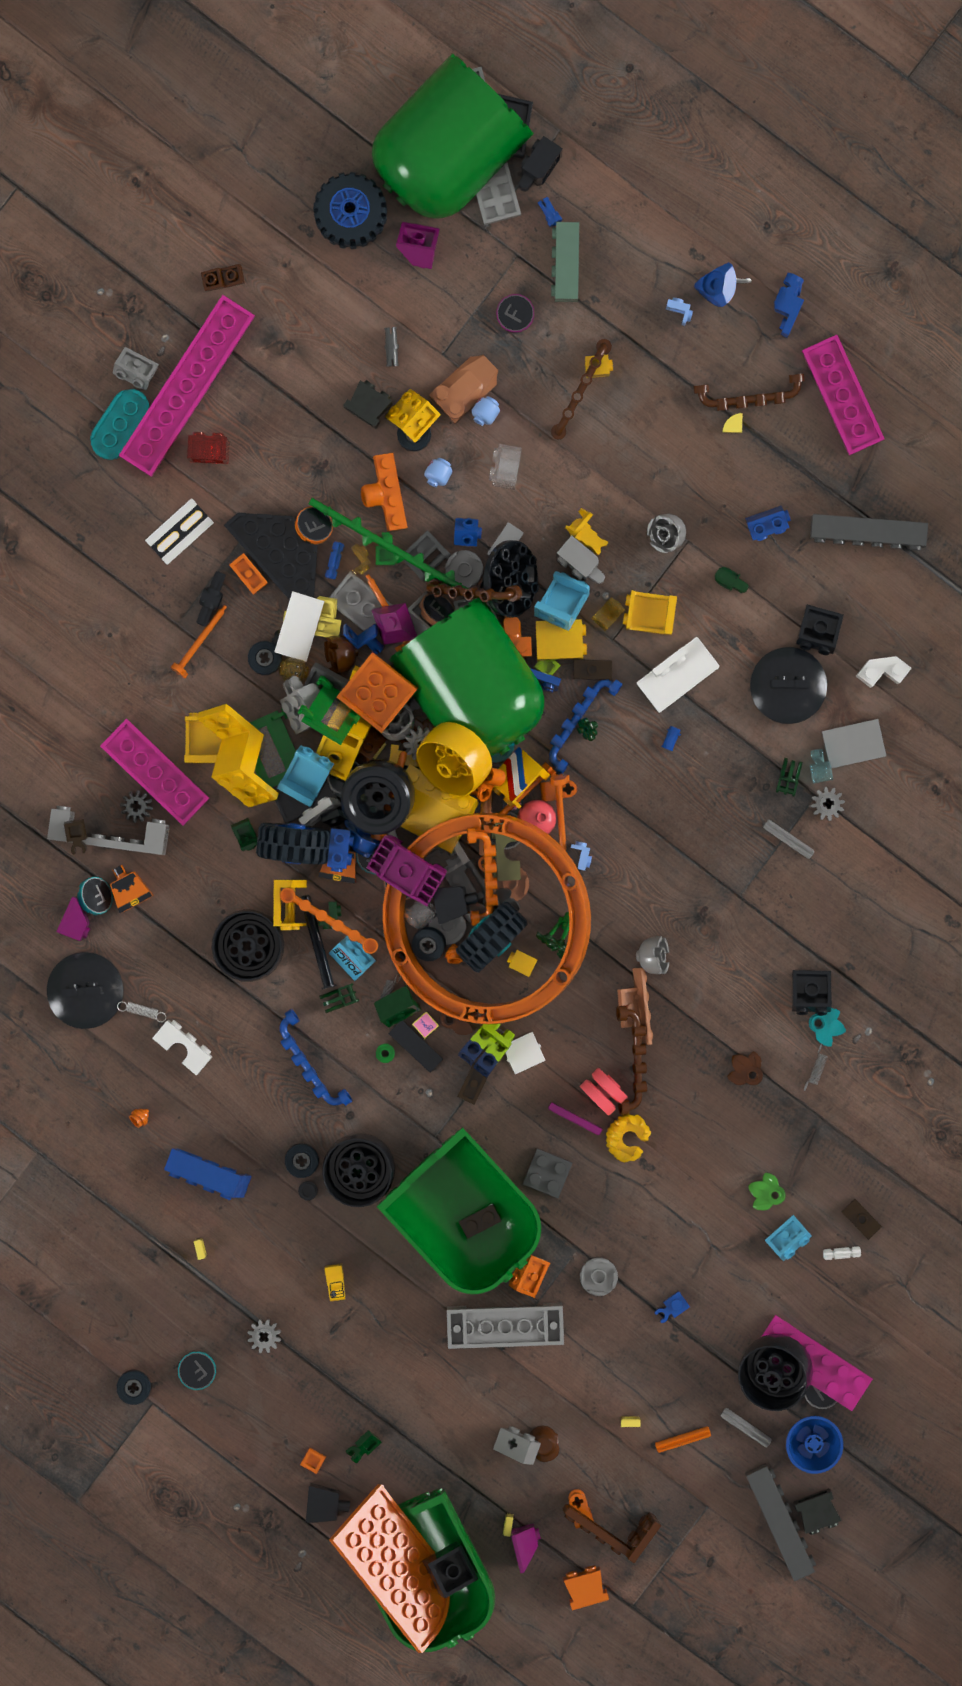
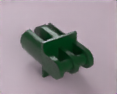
[715,567,749,593]
[776,757,803,797]
[319,983,359,1014]

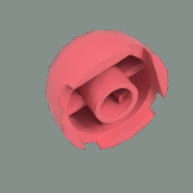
[517,800,557,834]

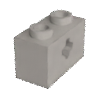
[493,1426,541,1465]

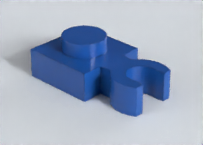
[654,1291,690,1323]

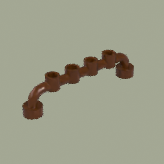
[551,339,612,440]
[693,374,805,411]
[426,578,522,602]
[616,1005,647,1115]

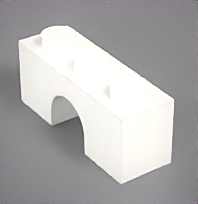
[152,1020,212,1075]

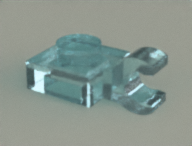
[810,749,833,784]

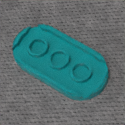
[90,389,150,460]

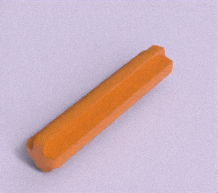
[655,1426,711,1453]

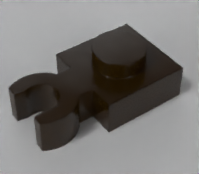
[64,819,87,855]
[424,849,458,868]

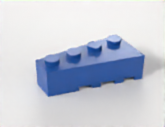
[164,1148,252,1200]

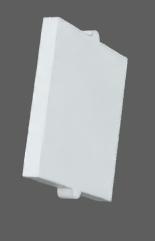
[506,1032,546,1074]

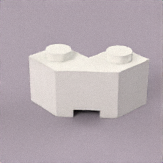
[856,656,911,688]

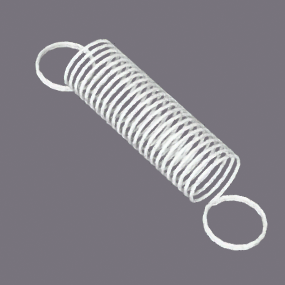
[117,1002,166,1022]

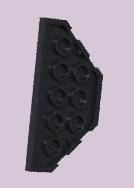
[224,512,318,600]

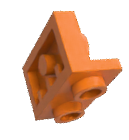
[509,1255,550,1298]

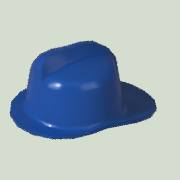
[344,820,381,858]

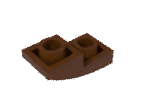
[201,264,245,291]

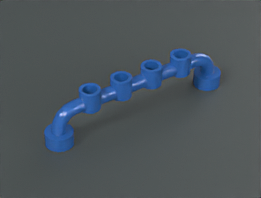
[549,679,623,775]
[280,1009,353,1106]

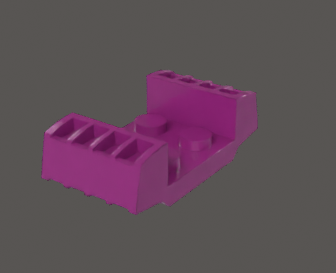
[366,835,447,906]

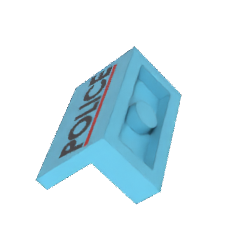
[329,936,376,981]

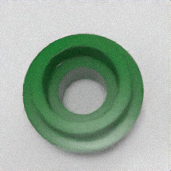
[376,1044,395,1063]

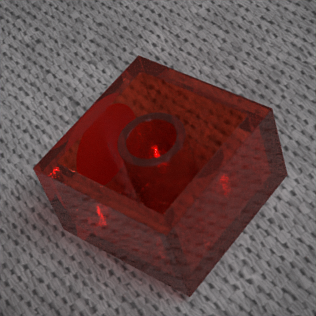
[187,432,230,464]

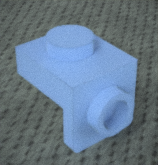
[666,298,693,326]
[570,841,592,871]

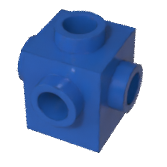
[454,518,482,546]

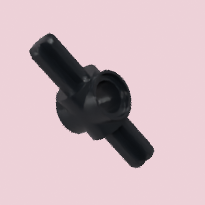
[196,571,226,627]

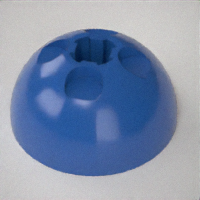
[786,1416,843,1474]

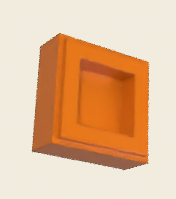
[300,1447,326,1474]

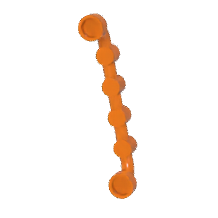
[467,828,498,926]
[280,888,378,954]

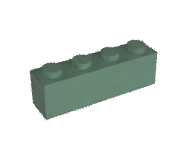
[551,222,579,302]

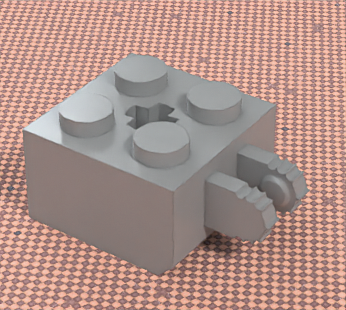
[556,535,605,584]
[280,676,332,735]

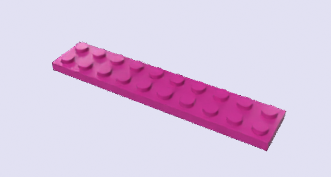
[119,295,255,477]

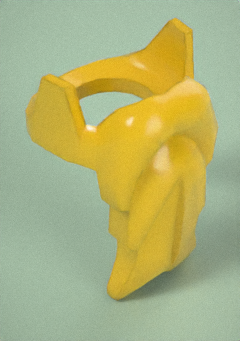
[565,508,608,555]

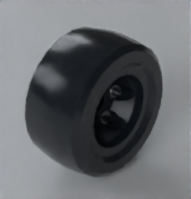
[341,759,415,835]
[211,909,284,982]
[322,1133,395,1207]
[738,1334,813,1411]

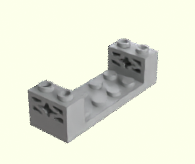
[47,806,170,855]
[447,1302,564,1349]

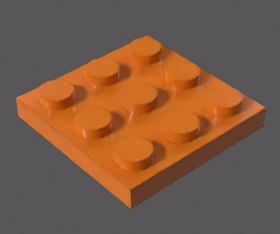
[337,652,418,733]

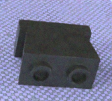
[343,380,393,429]
[794,1489,842,1535]

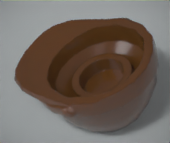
[529,1425,559,1462]

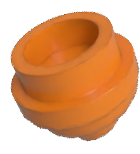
[445,943,463,964]
[129,1109,149,1128]

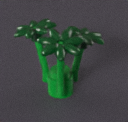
[536,912,569,959]

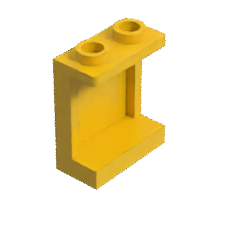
[623,590,677,636]
[536,619,587,662]
[184,713,222,763]

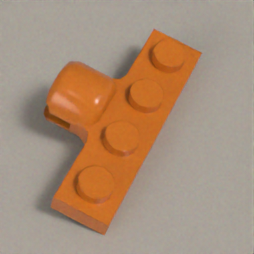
[361,453,408,532]

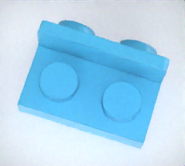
[765,1215,812,1261]

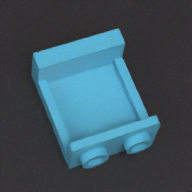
[534,571,590,631]
[277,745,334,807]

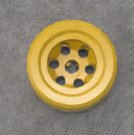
[416,722,492,797]

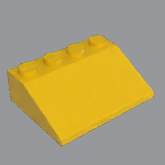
[400,764,479,854]

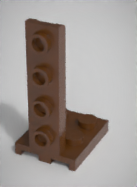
[562,1504,661,1563]

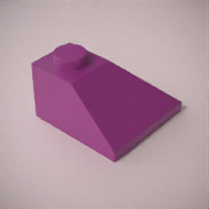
[396,222,440,269]
[371,603,417,645]
[56,896,91,941]
[511,1523,541,1574]

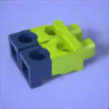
[458,1023,515,1078]

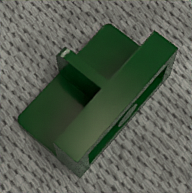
[374,986,421,1027]

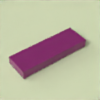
[548,1102,602,1135]

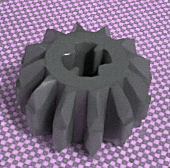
[120,790,153,823]

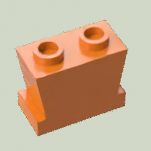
[563,1565,609,1610]

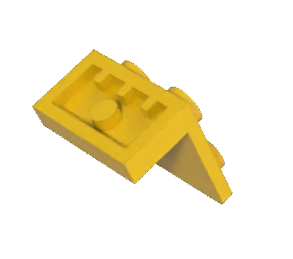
[385,389,441,443]

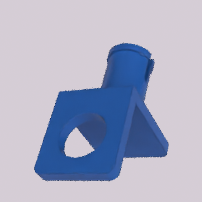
[343,624,384,654]

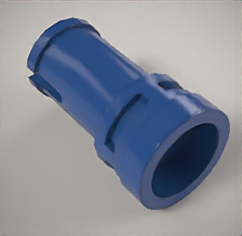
[538,197,563,227]

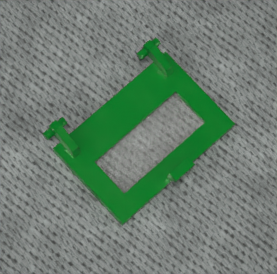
[297,675,361,745]
[250,708,296,787]

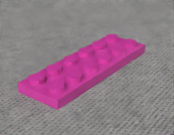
[802,335,885,456]
[100,719,210,826]
[761,1315,873,1411]

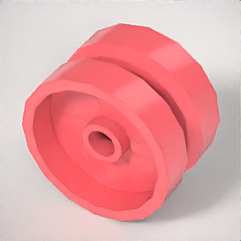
[579,1067,628,1116]

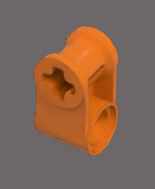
[540,780,577,802]
[568,1489,594,1529]

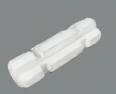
[823,1246,861,1260]

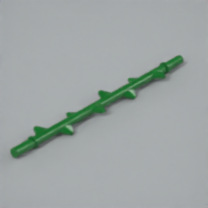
[309,498,476,600]

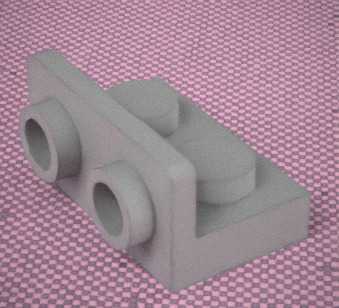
[113,347,159,390]

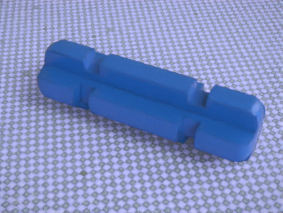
[325,542,344,579]

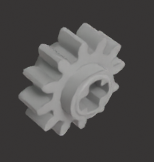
[403,726,430,760]
[810,787,845,821]
[248,1319,281,1353]

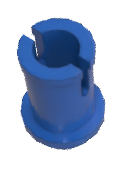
[661,726,681,751]

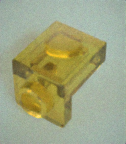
[351,544,371,575]
[591,597,625,631]

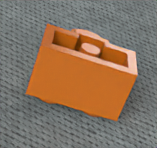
[502,617,532,658]

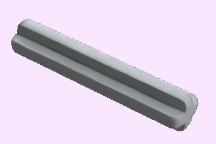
[763,820,814,859]
[721,1408,772,1447]

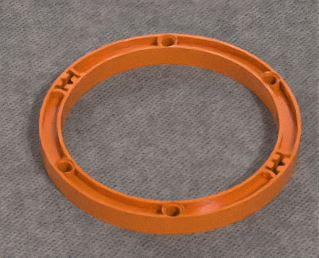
[382,813,591,1024]

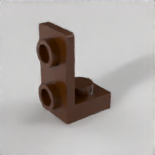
[355,727,387,765]

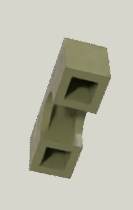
[491,823,521,881]

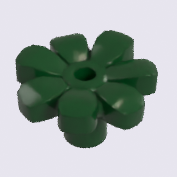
[577,718,598,741]

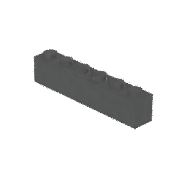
[810,514,928,551]
[745,1463,816,1581]

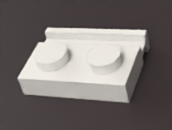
[299,797,341,827]

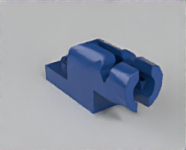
[774,273,804,338]

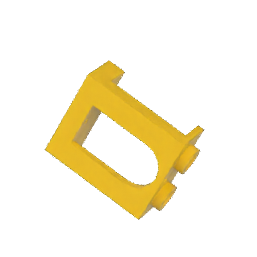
[273,880,307,930]

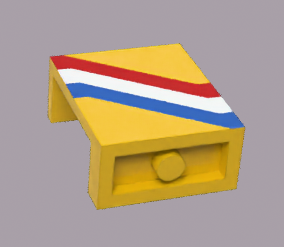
[492,747,550,809]

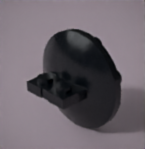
[477,540,539,618]
[750,647,827,724]
[47,952,124,1029]

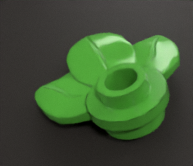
[748,1173,786,1211]

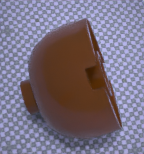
[324,635,358,674]

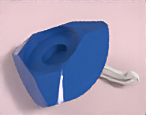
[694,262,752,307]

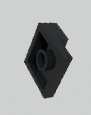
[796,604,844,656]
[792,970,832,1016]

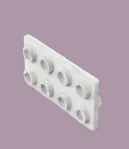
[637,637,720,713]

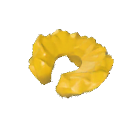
[605,1115,651,1163]

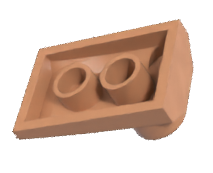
[429,355,498,424]

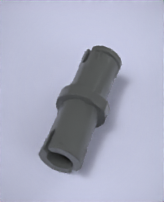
[384,327,399,367]

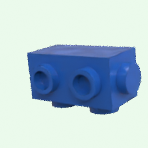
[745,506,791,541]
[327,828,354,872]

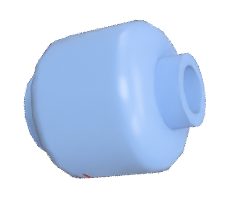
[471,396,500,426]
[424,458,452,488]

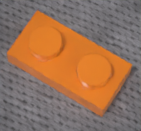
[229,553,268,595]

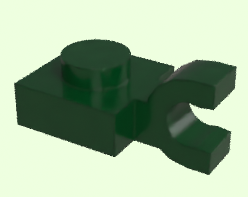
[346,1430,382,1464]

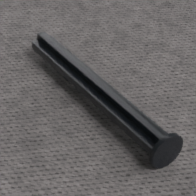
[300,895,337,990]

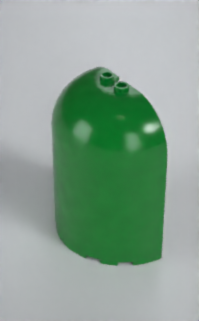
[372,53,534,219]
[389,598,544,757]
[377,1127,541,1294]
[373,1488,495,1652]

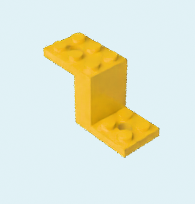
[316,665,372,781]
[197,704,279,807]

